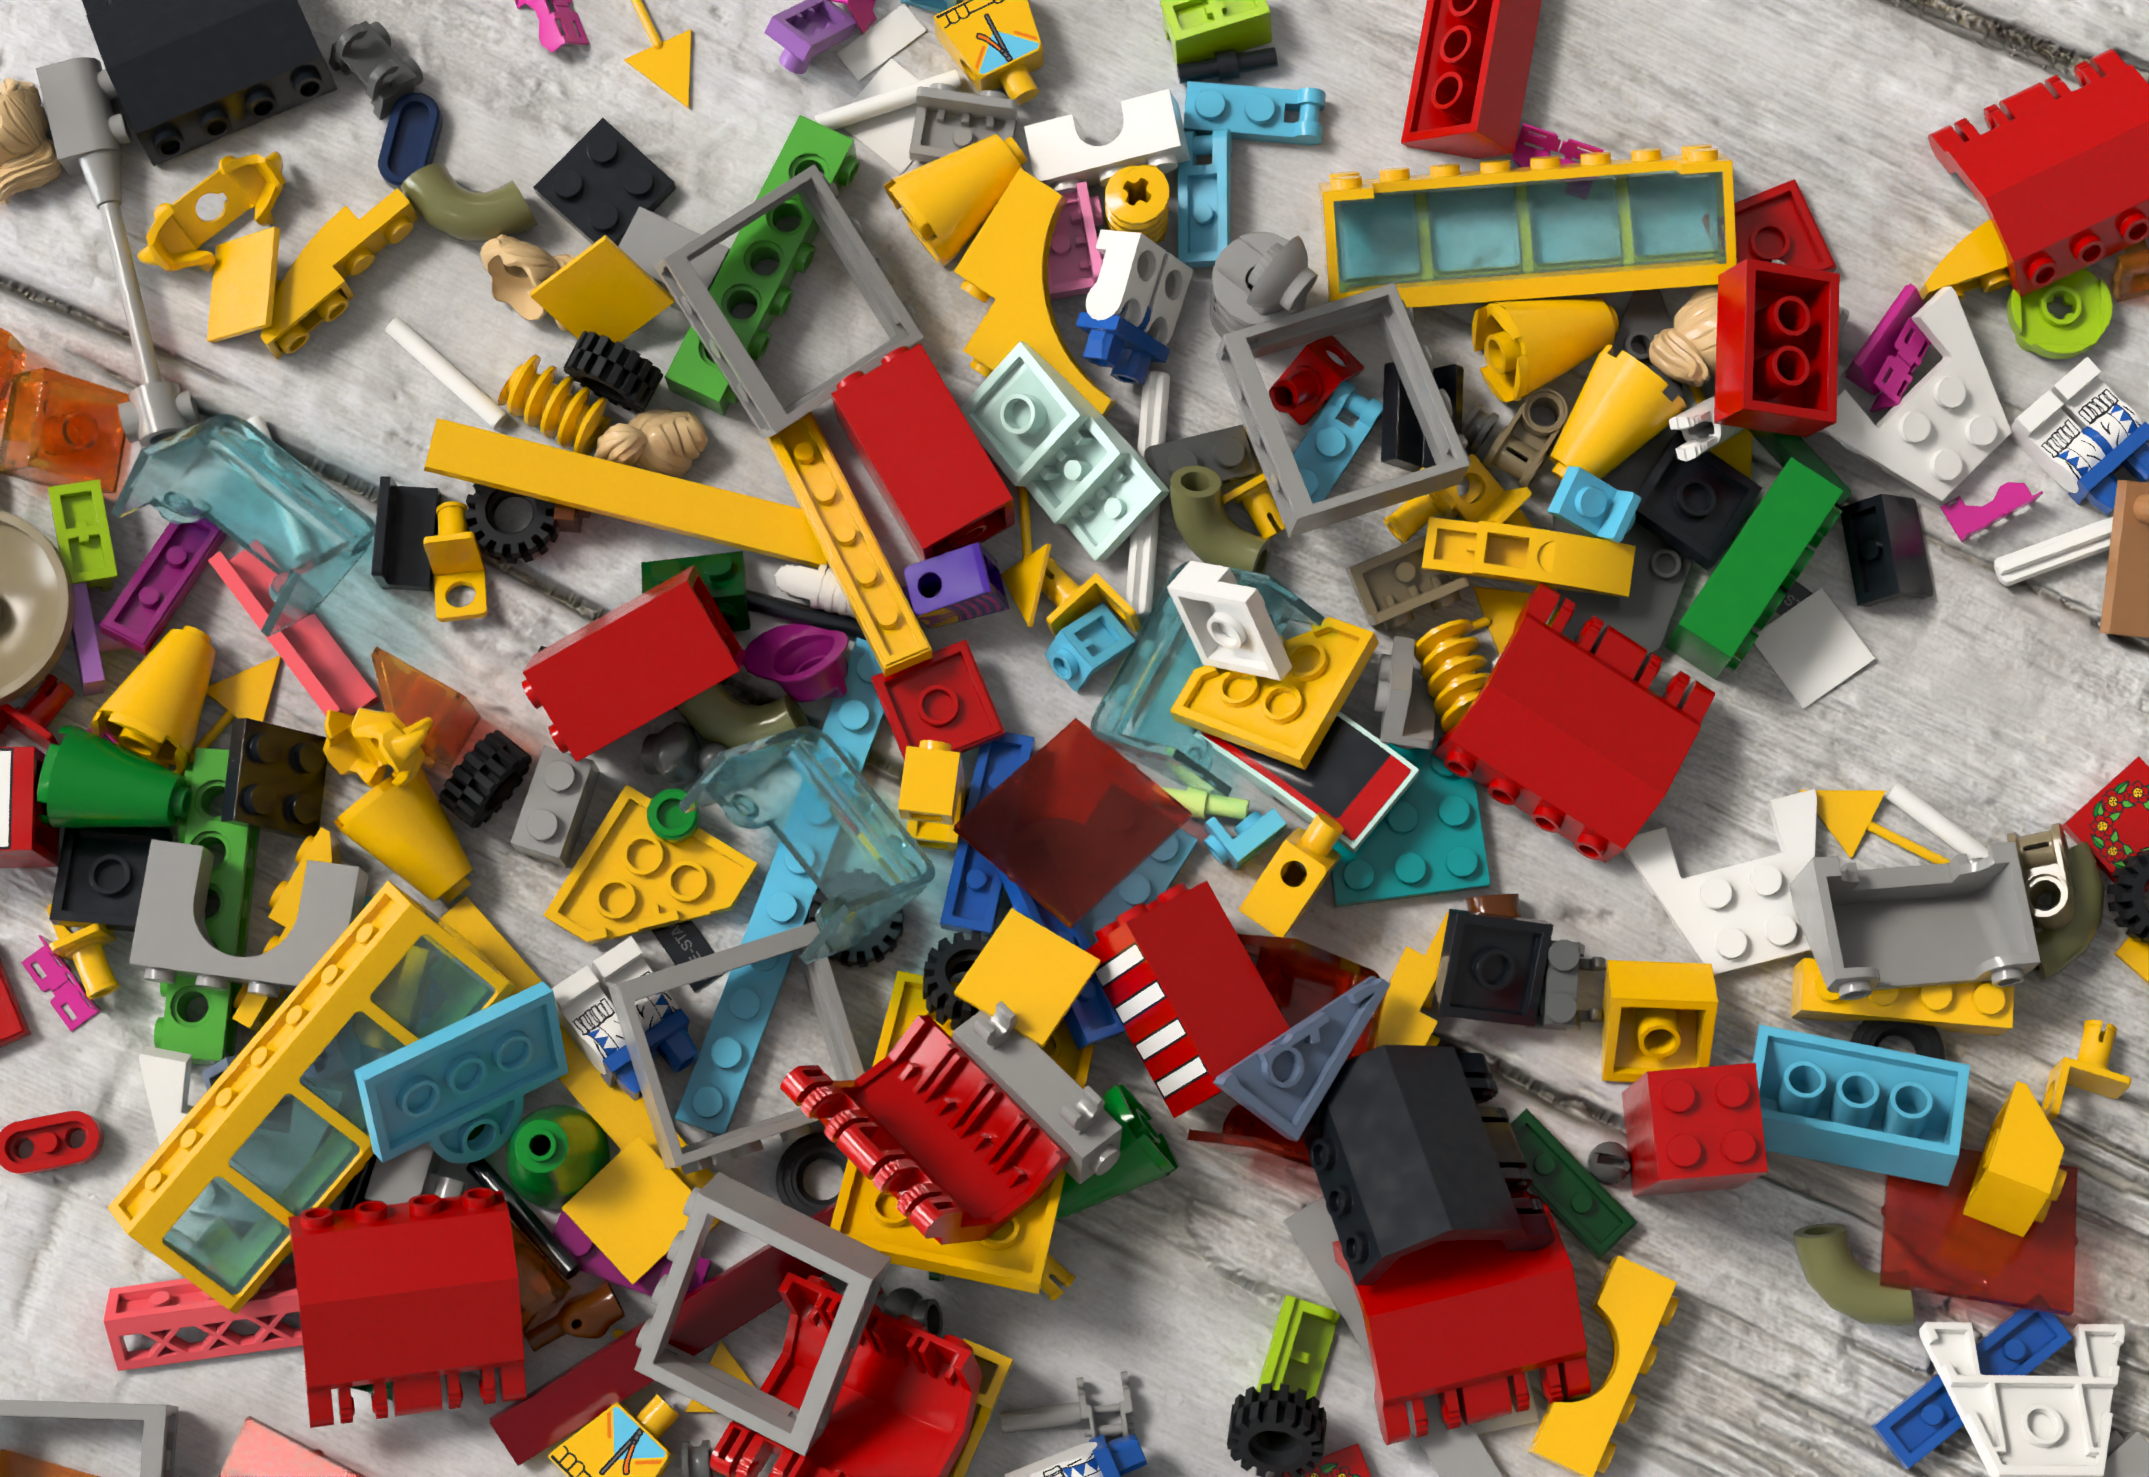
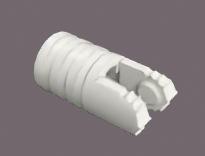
[1669,395,1744,462]
[774,564,856,619]

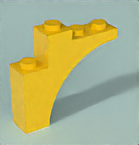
[954,168,1117,418]

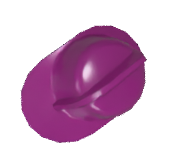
[743,624,849,703]

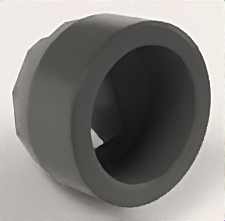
[1587,1141,1631,1185]

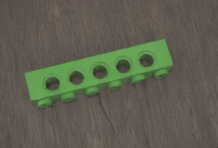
[664,115,860,416]
[154,748,260,1065]

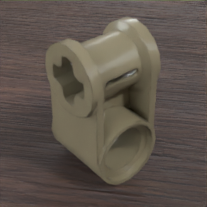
[1482,389,1568,488]
[2007,823,2077,930]

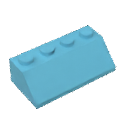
[1752,1024,1970,1186]

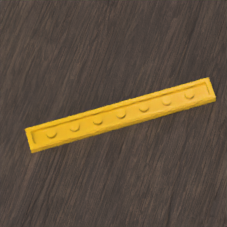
[424,418,827,568]
[440,896,722,1234]

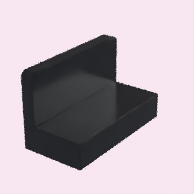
[1381,362,1464,472]
[371,476,441,591]
[1839,494,1933,607]

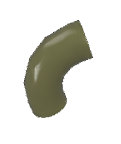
[401,163,538,242]
[1169,465,1271,588]
[676,682,812,756]
[2033,842,2105,980]
[1793,1223,1915,1326]

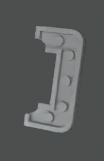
[1790,842,2041,1000]

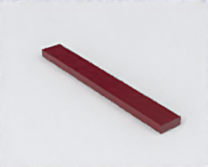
[489,1201,837,1466]

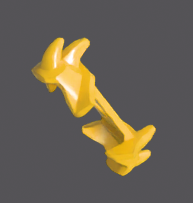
[137,151,286,272]
[323,707,434,788]

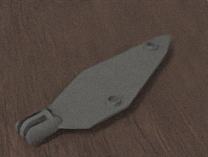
[1552,289,1693,656]

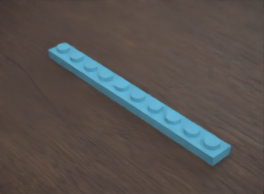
[675,637,885,1135]

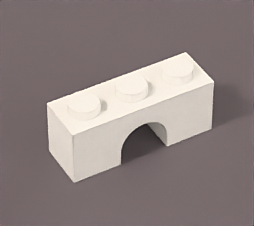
[1024,89,1190,194]

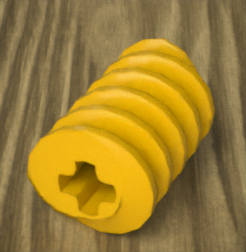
[1105,165,1169,244]
[498,354,611,456]
[1414,619,1490,733]

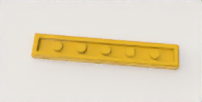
[766,412,933,677]

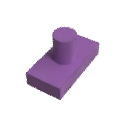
[764,0,857,74]
[71,582,129,697]

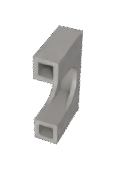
[129,839,369,998]

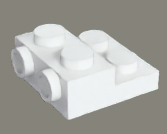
[1167,561,1292,681]

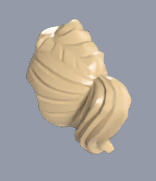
[0,77,62,205]
[480,234,576,332]
[1648,284,1718,388]
[594,408,708,479]

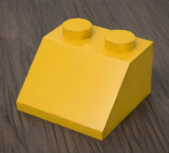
[1601,960,1718,1082]
[1963,1081,2067,1237]

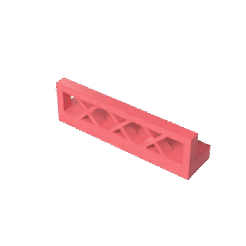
[208,539,381,716]
[103,1263,303,1371]

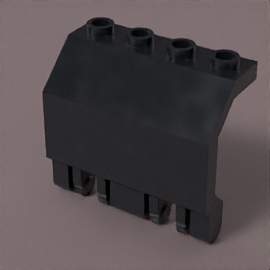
[82,0,338,166]
[1302,1045,1555,1285]

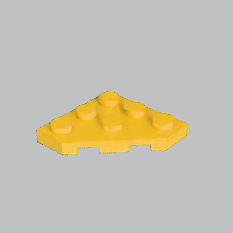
[1170,617,1379,770]
[543,784,759,945]

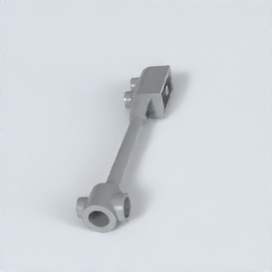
[36,57,199,447]

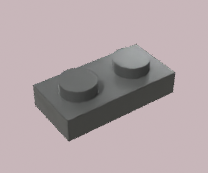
[1144,424,1257,498]

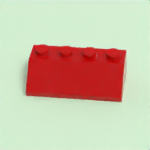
[1401,0,1542,159]

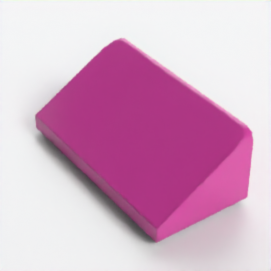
[1845,283,1924,396]

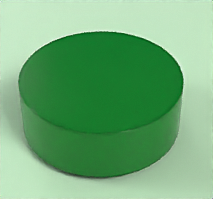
[647,789,701,843]

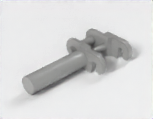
[1000,1371,1135,1439]

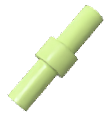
[1145,785,1250,820]

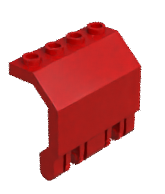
[1928,49,2149,297]
[1432,582,1715,863]
[780,1015,1071,1245]
[288,1187,526,1428]
[1332,1191,1591,1445]
[710,1272,982,1477]

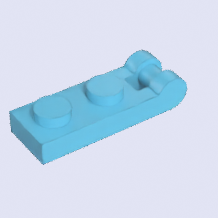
[1183,81,1326,145]
[1178,128,1233,268]
[1293,381,1383,504]

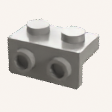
[909,83,1018,162]
[1374,636,1435,749]

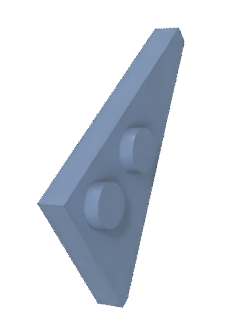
[1213,976,1391,1141]

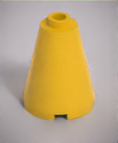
[883,134,1027,267]
[1472,297,1619,403]
[1549,344,1687,481]
[90,626,216,773]
[333,765,473,904]

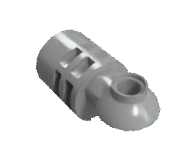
[1210,232,1318,338]

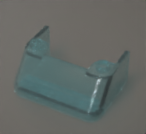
[111,414,376,637]
[1091,561,1325,797]
[678,726,935,965]

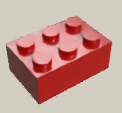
[1714,258,1840,438]

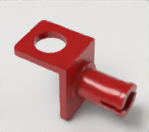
[1269,335,1364,425]
[0,674,75,750]

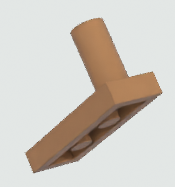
[2100,480,2149,638]

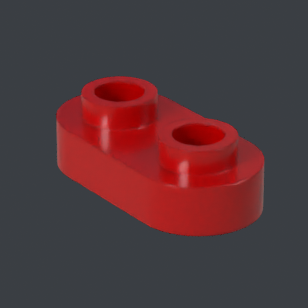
[0,1111,104,1175]

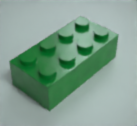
[1664,457,1843,680]

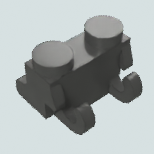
[329,21,423,120]
[1526,940,1606,1030]

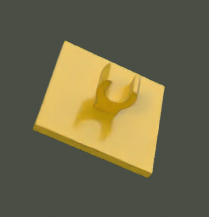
[207,227,282,343]
[530,235,674,343]
[954,908,1101,1047]
[561,1135,692,1285]

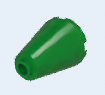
[37,725,192,828]
[1056,1084,1179,1219]
[505,1105,611,1210]

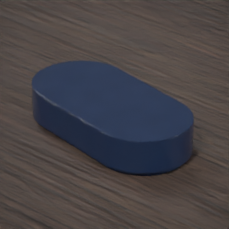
[378,92,443,192]

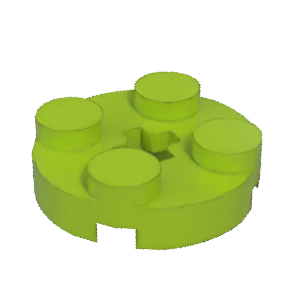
[2007,266,2112,359]

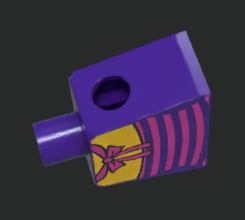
[901,542,1010,629]

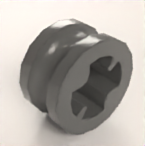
[1462,402,1500,454]
[681,1440,713,1477]

